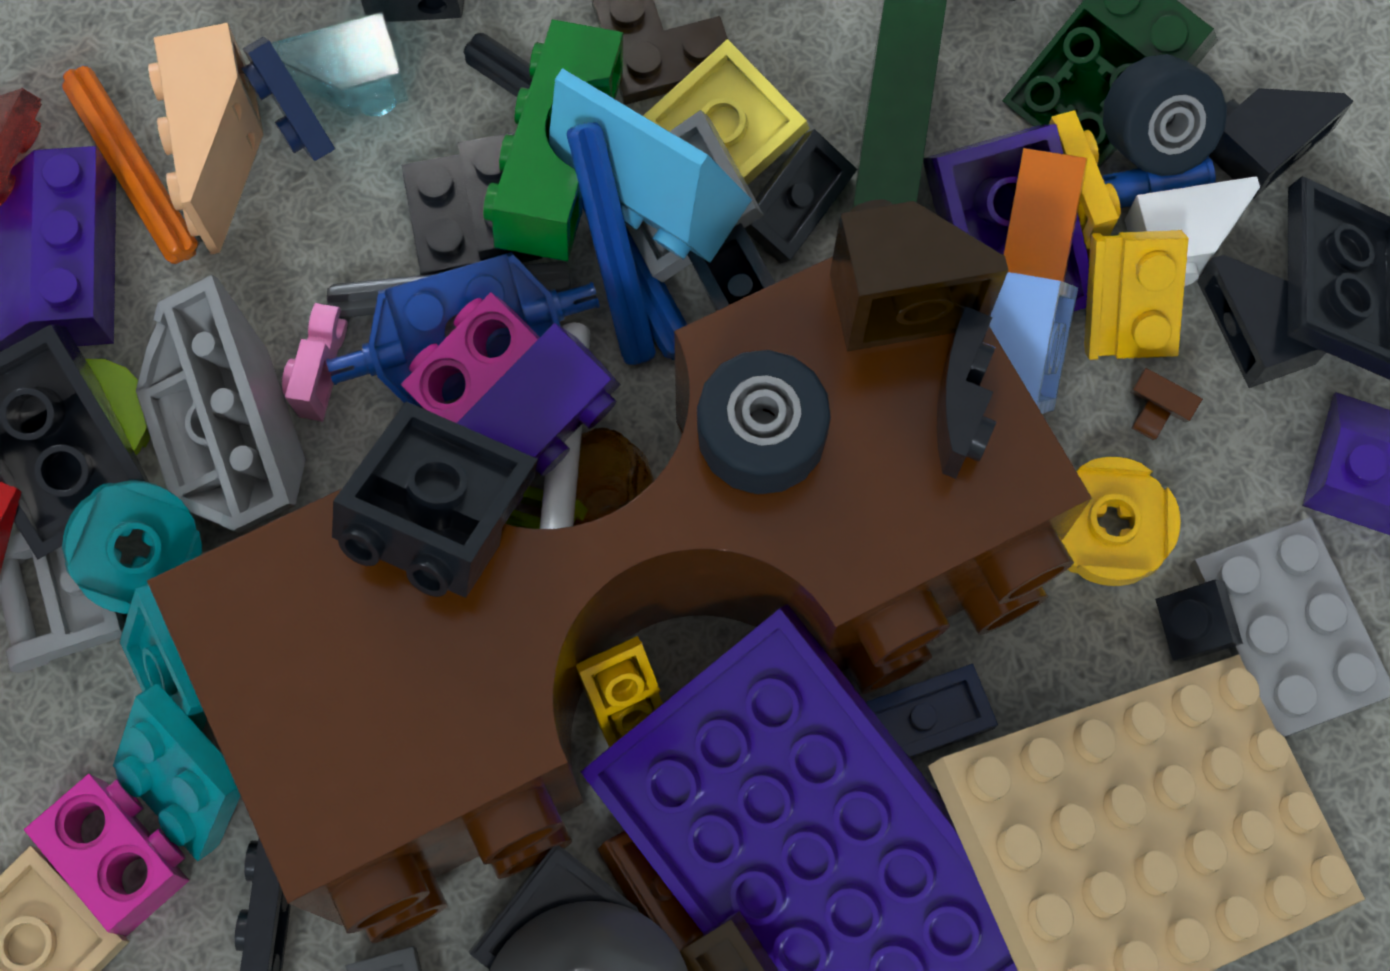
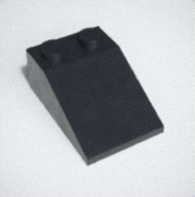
[0,325,150,560]

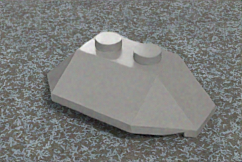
[136,275,306,533]

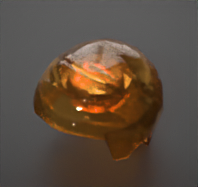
[573,427,655,526]

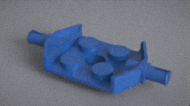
[326,252,600,408]

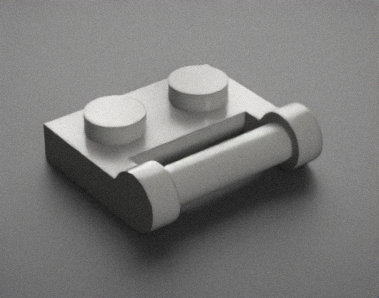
[0,533,125,673]

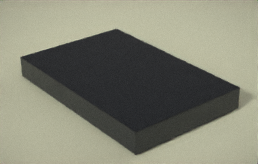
[1288,176,1390,380]

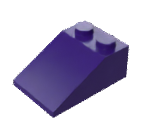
[923,124,1089,311]

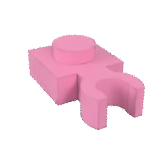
[282,303,348,422]

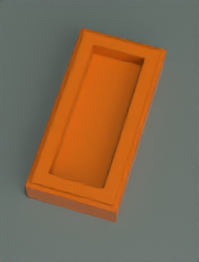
[1004,148,1088,282]

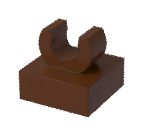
[1130,368,1203,440]

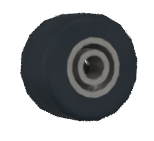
[1103,54,1227,176]
[697,350,831,494]

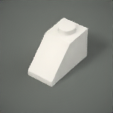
[1125,176,1260,286]

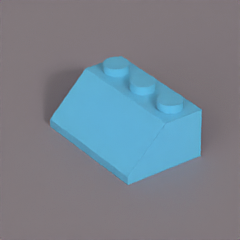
[548,68,752,263]

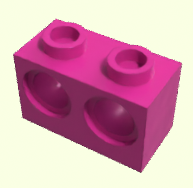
[401,292,540,423]
[23,774,190,937]

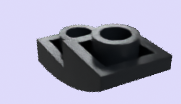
[936,306,997,479]

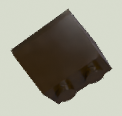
[830,200,1008,352]

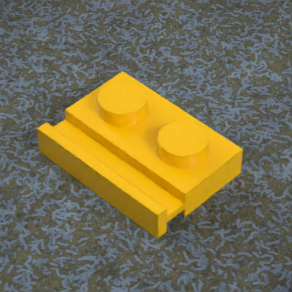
[1049,110,1121,258]
[1084,230,1189,360]

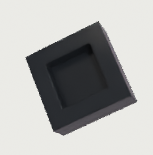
[1155,579,1243,662]

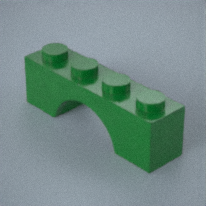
[483,19,623,261]

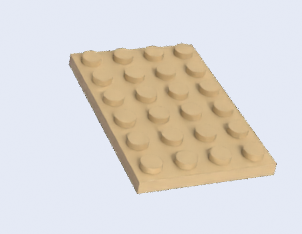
[928,654,1365,971]

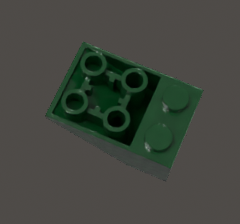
[1002,0,1218,168]

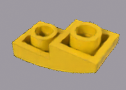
[576,636,663,748]

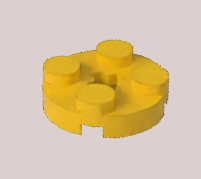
[1062,457,1181,586]

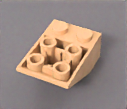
[148,23,263,254]

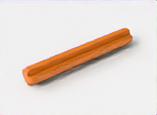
[62,65,198,264]

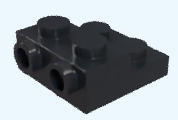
[401,132,543,275]
[332,401,538,598]

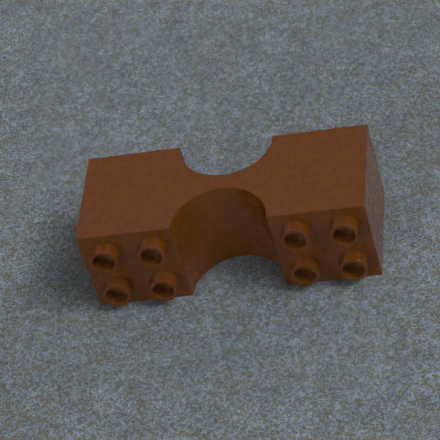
[147,256,1092,943]

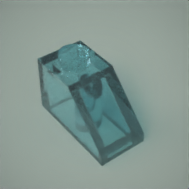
[271,12,408,117]

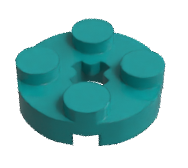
[62,480,202,614]

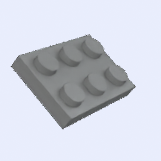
[1190,517,1390,737]

